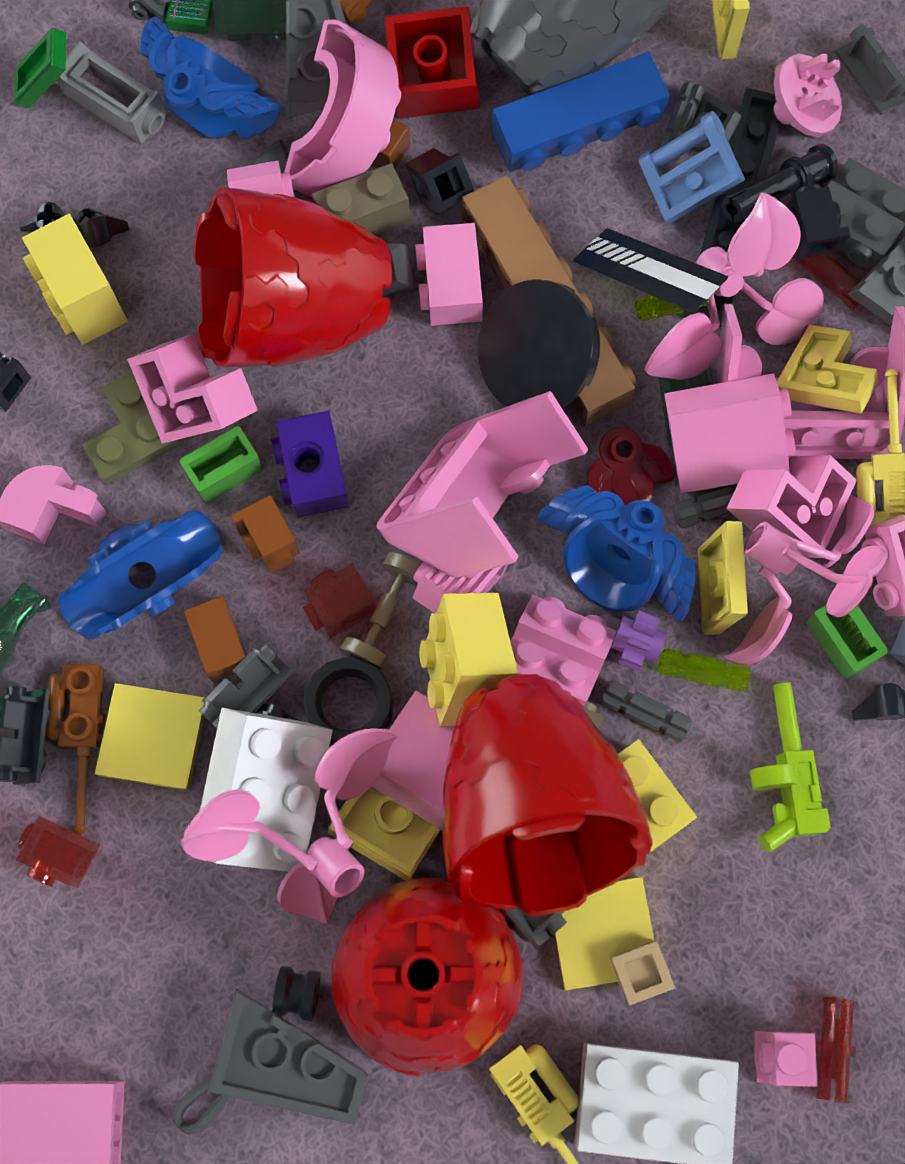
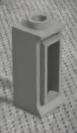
[57,42,167,144]

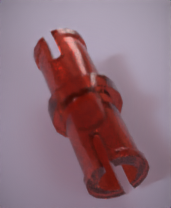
[815,997,856,1104]

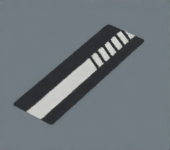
[573,228,728,313]

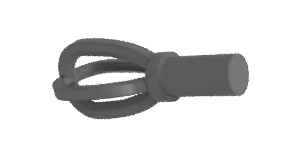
[173,1077,229,1135]

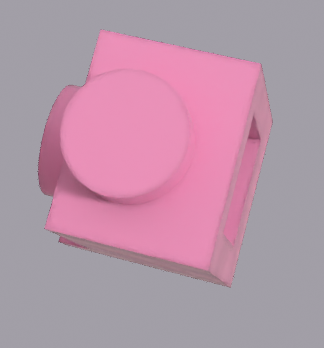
[754,1031,817,1086]

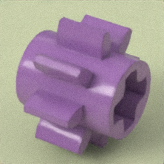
[611,610,667,671]

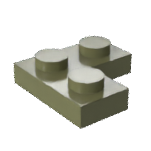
[82,371,184,485]

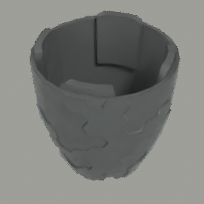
[470,0,670,96]

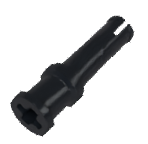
[722,143,838,222]

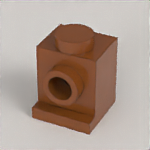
[230,495,300,572]

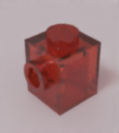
[302,563,376,639]
[16,816,101,887]

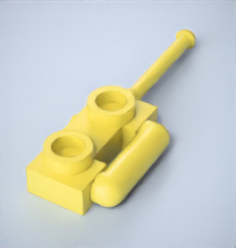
[856,369,905,526]
[489,1044,579,1164]

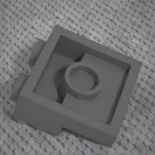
[827,157,905,269]

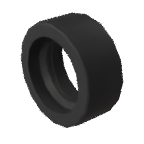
[304,657,394,745]

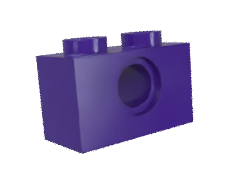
[271,410,349,518]

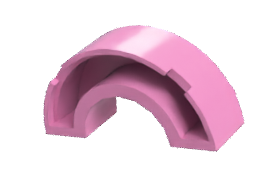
[284,19,401,198]

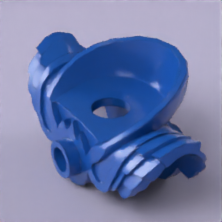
[139,16,282,139]
[536,485,696,623]
[58,510,223,639]

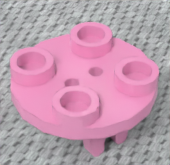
[774,54,842,138]

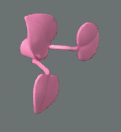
[644,192,824,380]
[724,494,887,665]
[181,728,398,923]

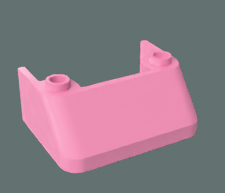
[717,304,905,459]
[376,391,588,579]

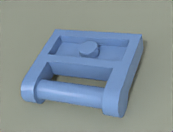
[638,111,745,223]

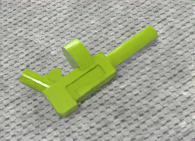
[749,682,831,853]

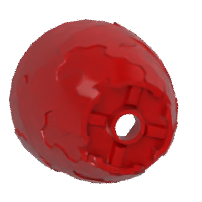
[193,187,392,367]
[443,674,653,916]
[331,878,524,1076]

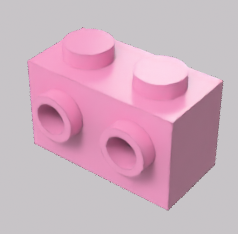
[415,223,483,326]

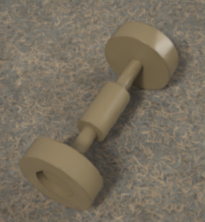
[340,552,421,670]

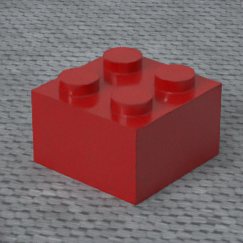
[385,6,480,119]

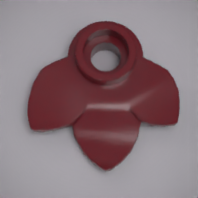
[587,427,674,506]

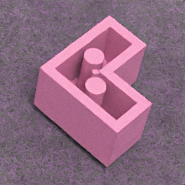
[127,334,258,443]
[726,455,857,558]

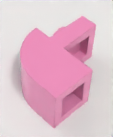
[0,465,107,545]

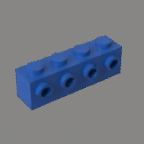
[490,51,670,173]

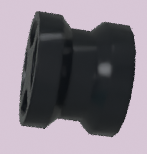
[272,966,321,1021]

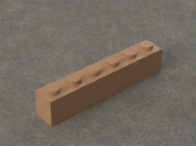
[462,175,637,427]

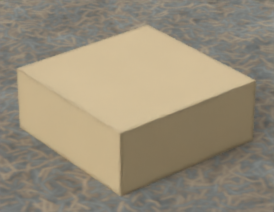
[610,941,675,1006]

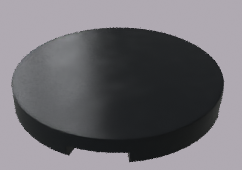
[478,279,600,410]

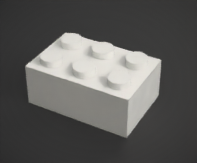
[200,708,332,872]
[574,1042,739,1164]

